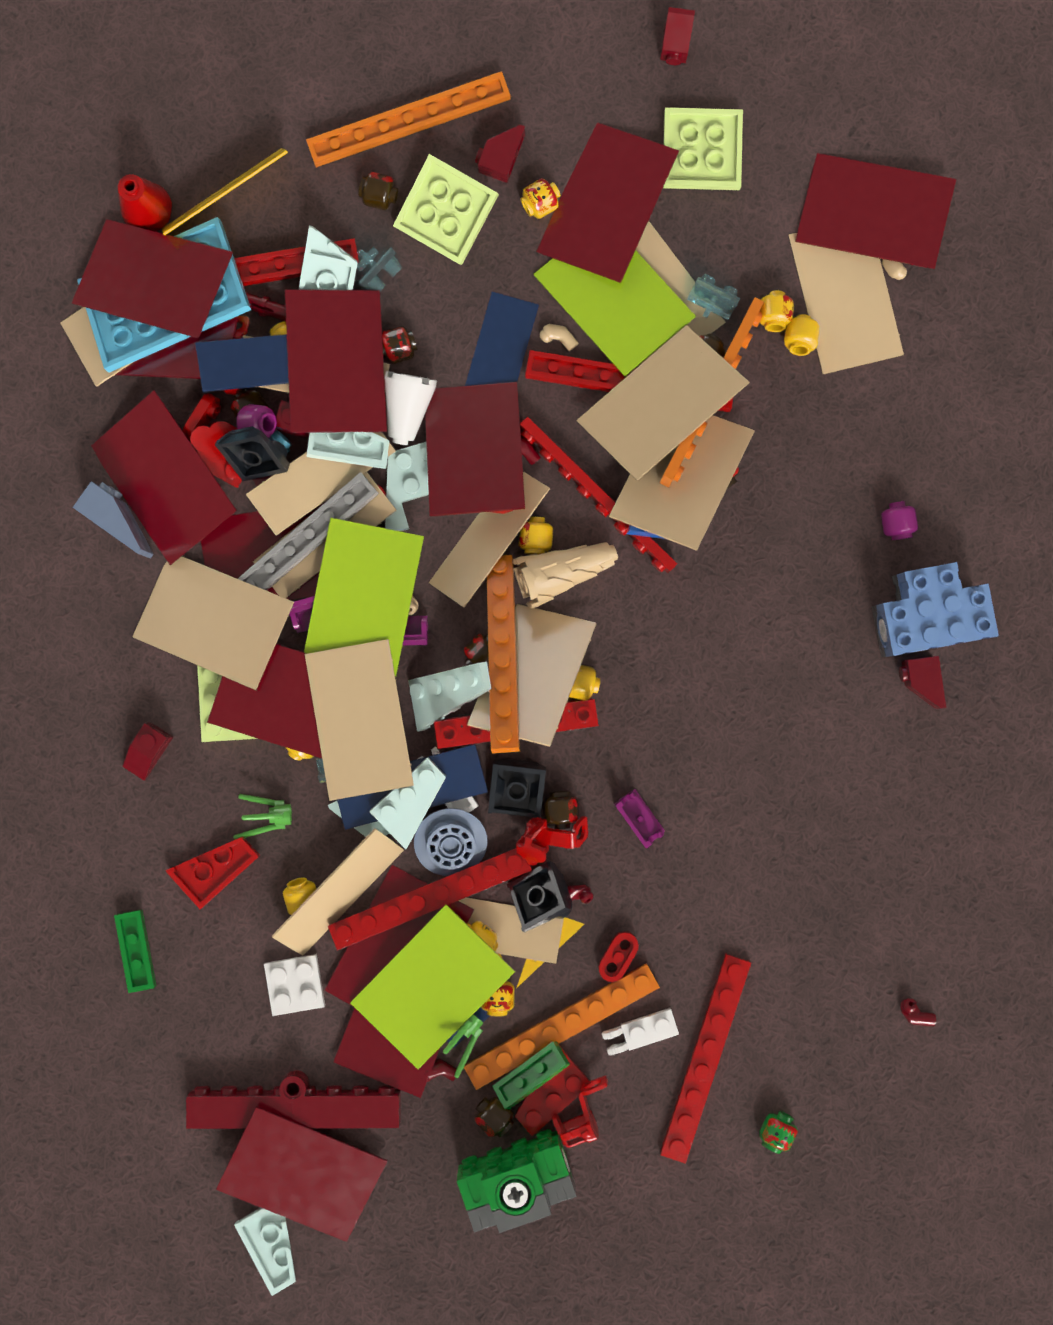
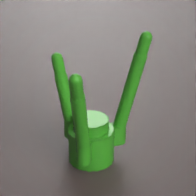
[233,794,292,840]
[443,1014,483,1078]

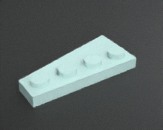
[408,662,492,732]

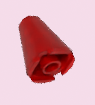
[118,174,172,232]

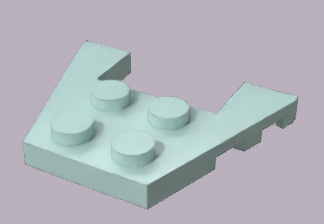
[385,442,429,532]

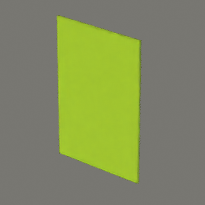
[534,250,696,377]
[304,518,424,676]
[350,905,515,1069]

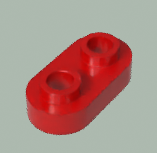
[182,393,221,441]
[598,931,639,982]

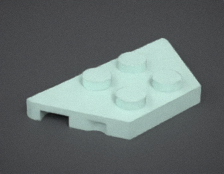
[299,226,357,290]

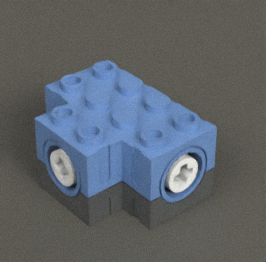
[871,562,999,657]

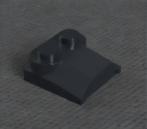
[215,426,290,481]
[488,758,546,818]
[507,861,572,932]

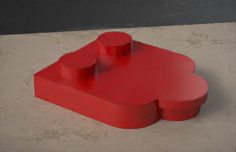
[190,421,242,488]

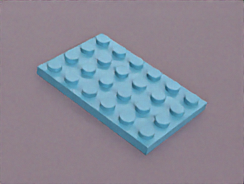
[77,217,251,373]

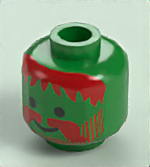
[759,1111,798,1154]

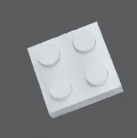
[264,954,325,1016]

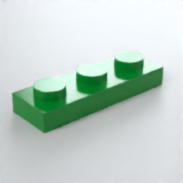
[114,909,157,993]
[492,1041,570,1109]

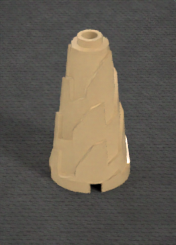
[513,542,618,609]

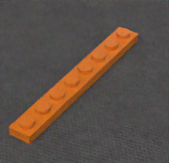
[306,71,511,167]
[660,297,764,488]
[487,555,520,754]
[464,963,660,1090]

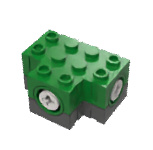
[457,1129,577,1233]

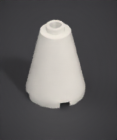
[385,371,437,445]

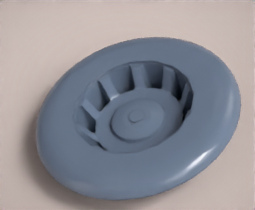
[414,808,487,876]

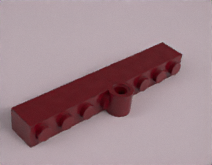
[186,1070,401,1129]

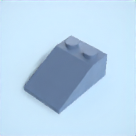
[73,481,154,559]

